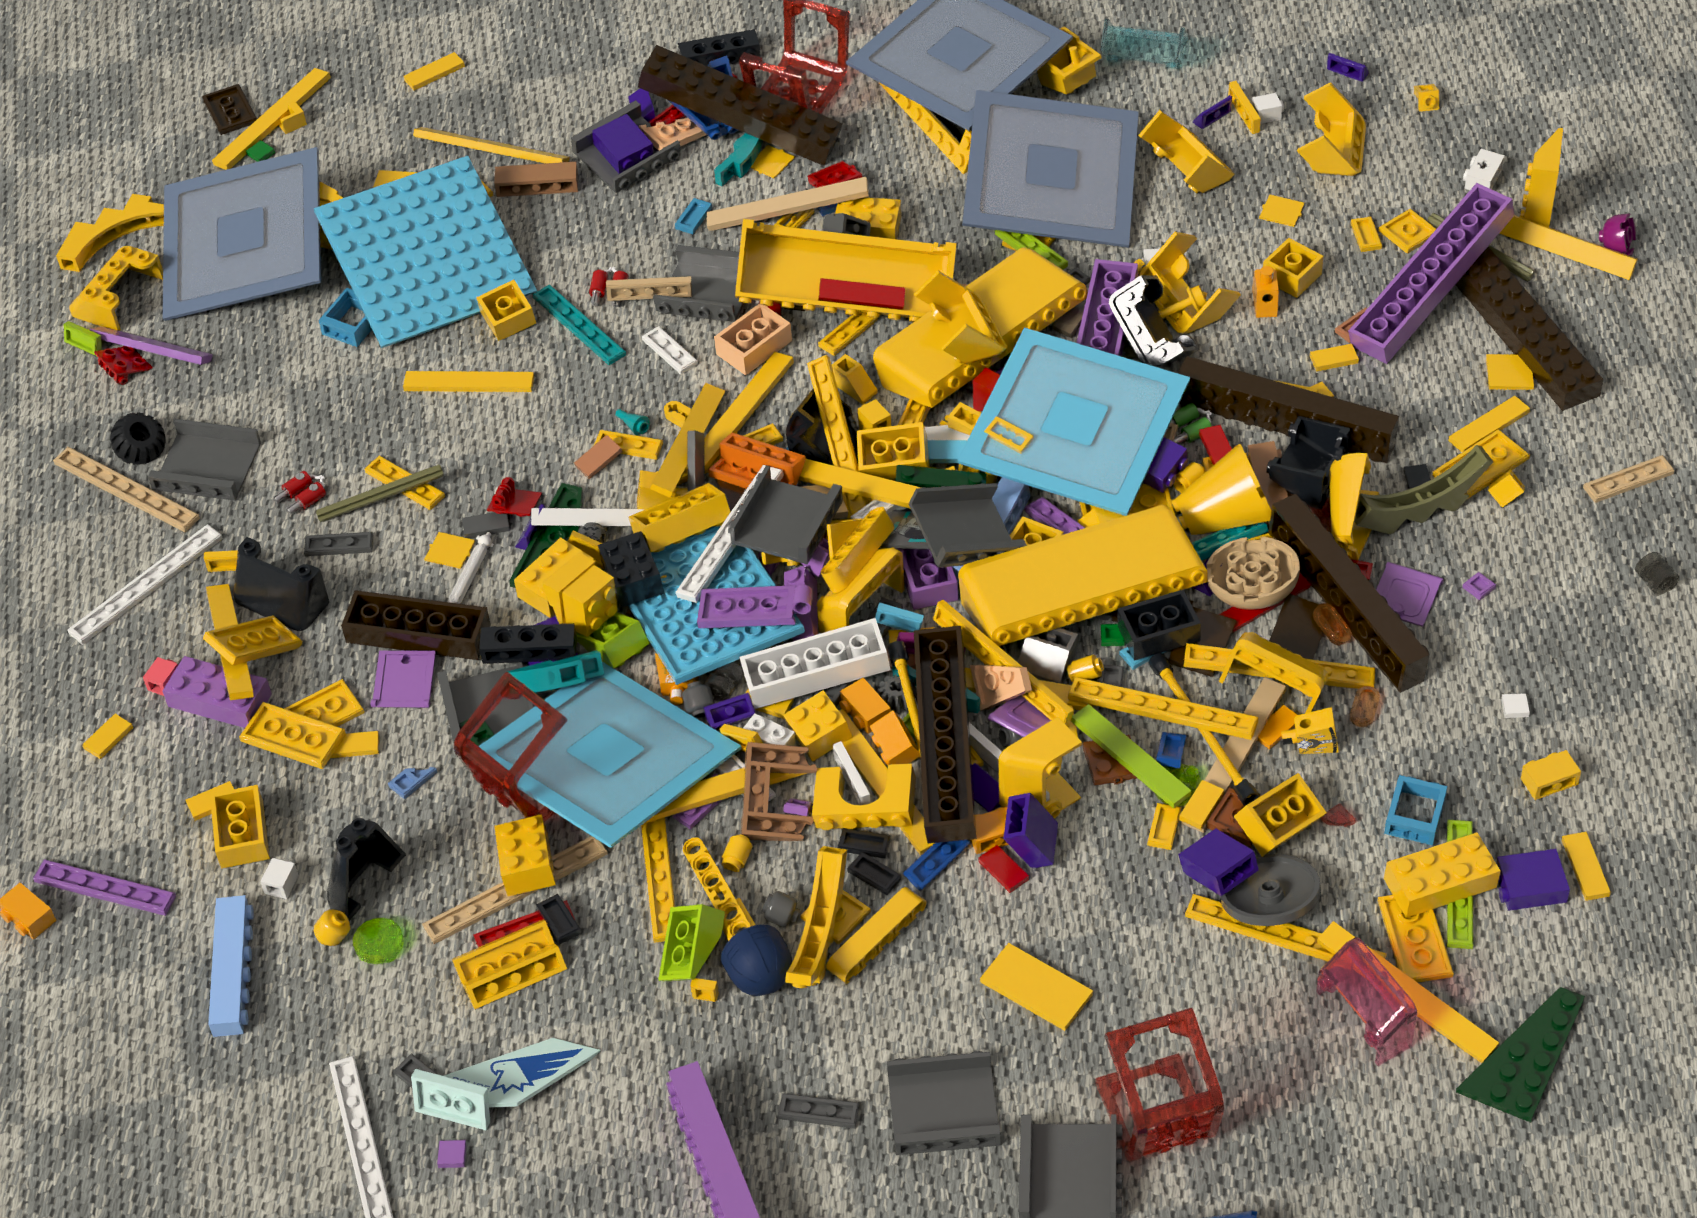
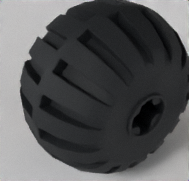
[110,412,166,465]

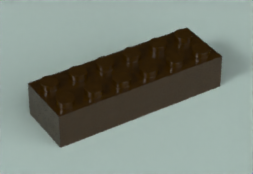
[341,590,491,660]

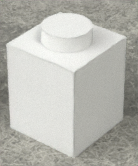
[1252,93,1284,124]
[260,858,299,899]

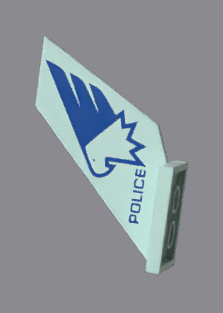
[411,1038,600,1130]

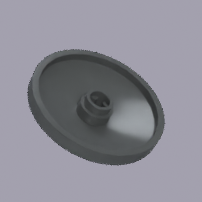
[1220,854,1321,926]

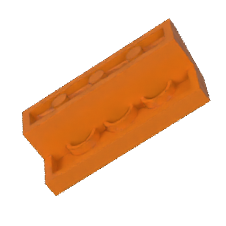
[708,432,806,489]

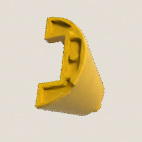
[1171,444,1271,535]
[1329,453,1380,560]

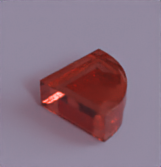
[1321,803,1356,827]

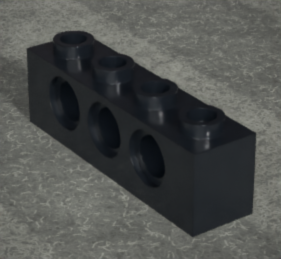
[678,29,761,66]
[479,623,577,664]

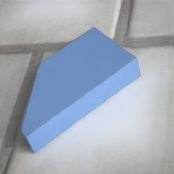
[388,767,437,799]

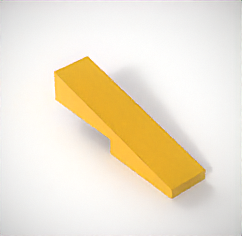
[947,402,1034,454]

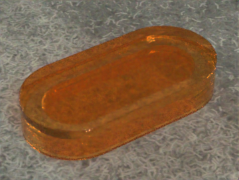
[1313,603,1352,646]
[1350,686,1380,727]

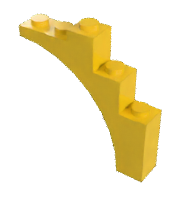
[56,194,164,272]
[785,846,847,988]

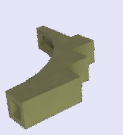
[1354,445,1493,534]

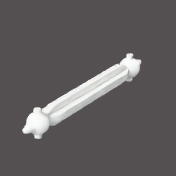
[449,532,494,604]

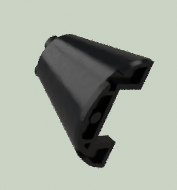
[786,389,858,466]
[327,818,406,921]

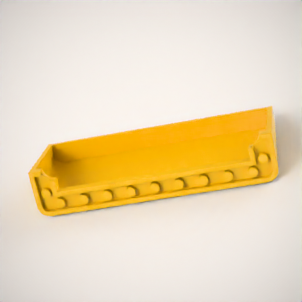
[735,219,957,322]
[873,247,1088,408]
[958,505,1208,646]

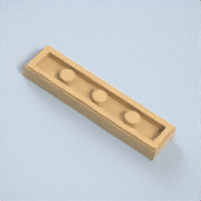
[606,276,692,301]
[1583,455,1675,503]

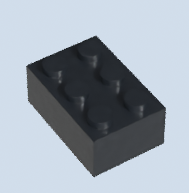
[598,531,664,608]
[1117,589,1201,661]

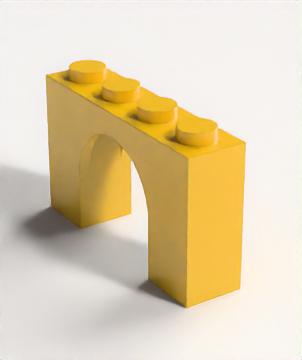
[812,764,916,830]

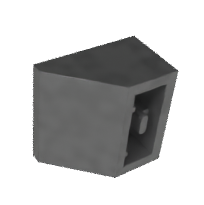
[1018,628,1078,683]

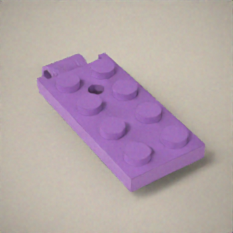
[697,585,813,628]

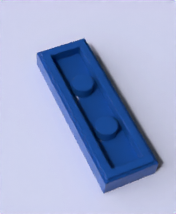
[903,840,971,891]

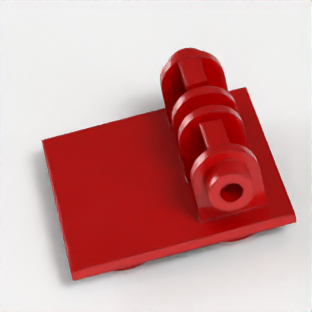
[94,346,153,385]
[487,477,542,517]

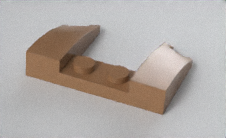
[740,742,817,841]

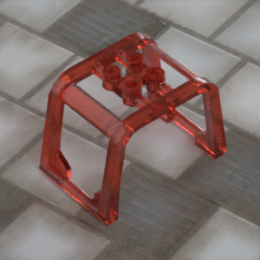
[739,0,850,114]
[453,672,568,822]
[1095,1007,1224,1162]

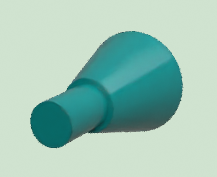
[615,409,650,436]

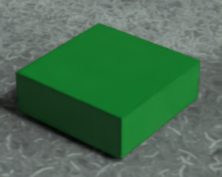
[246,140,275,162]
[1101,624,1125,646]

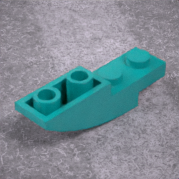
[714,133,763,186]
[506,650,604,695]

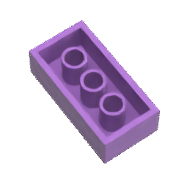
[895,548,958,610]
[162,656,272,728]

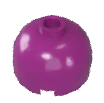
[1599,213,1636,256]

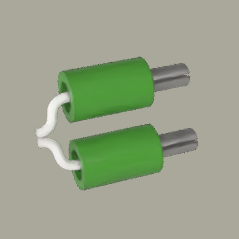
[1170,403,1212,444]

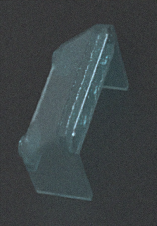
[1100,18,1188,69]

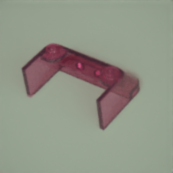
[1316,937,1417,1066]

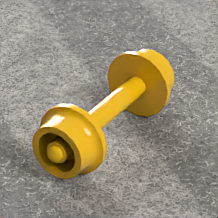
[1158,285,1207,319]

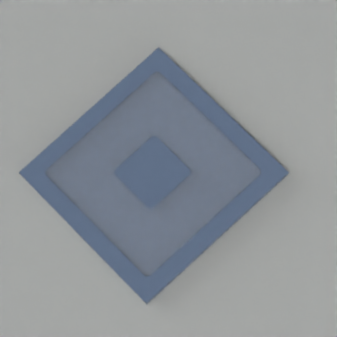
[846,0,1073,131]
[962,90,1139,248]
[163,147,321,321]

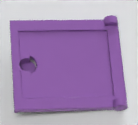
[1376,562,1443,627]
[370,650,436,708]
[988,695,1051,737]

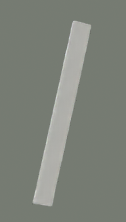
[531,508,645,526]

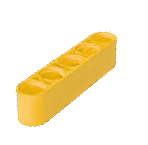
[821,507,895,593]
[826,887,927,984]

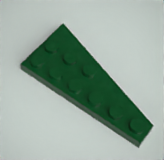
[509,483,583,588]
[1456,987,1585,1123]

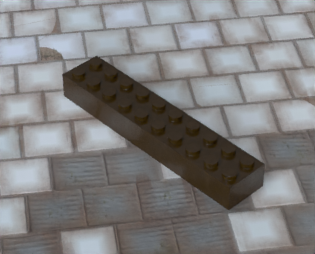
[638,45,843,165]
[1455,247,1604,411]
[1178,356,1399,463]
[1268,494,1430,693]
[914,626,977,843]

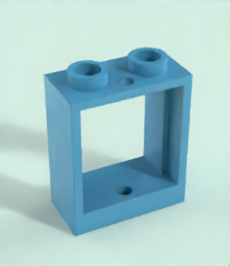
[318,288,372,347]
[1384,775,1448,846]

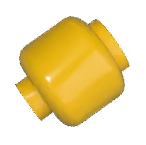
[314,909,351,946]

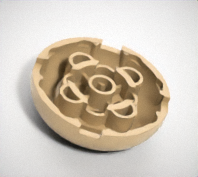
[1207,537,1300,610]

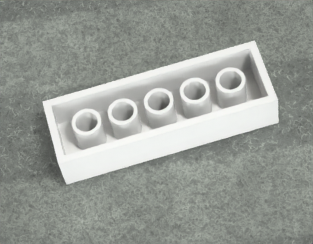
[740,618,891,709]

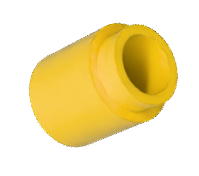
[1173,462,1206,493]
[1067,654,1104,682]
[721,834,753,872]

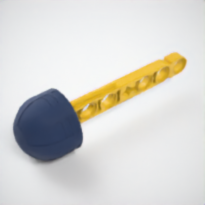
[683,837,792,996]

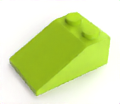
[576,612,650,669]
[658,904,725,982]

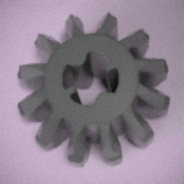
[877,673,917,714]

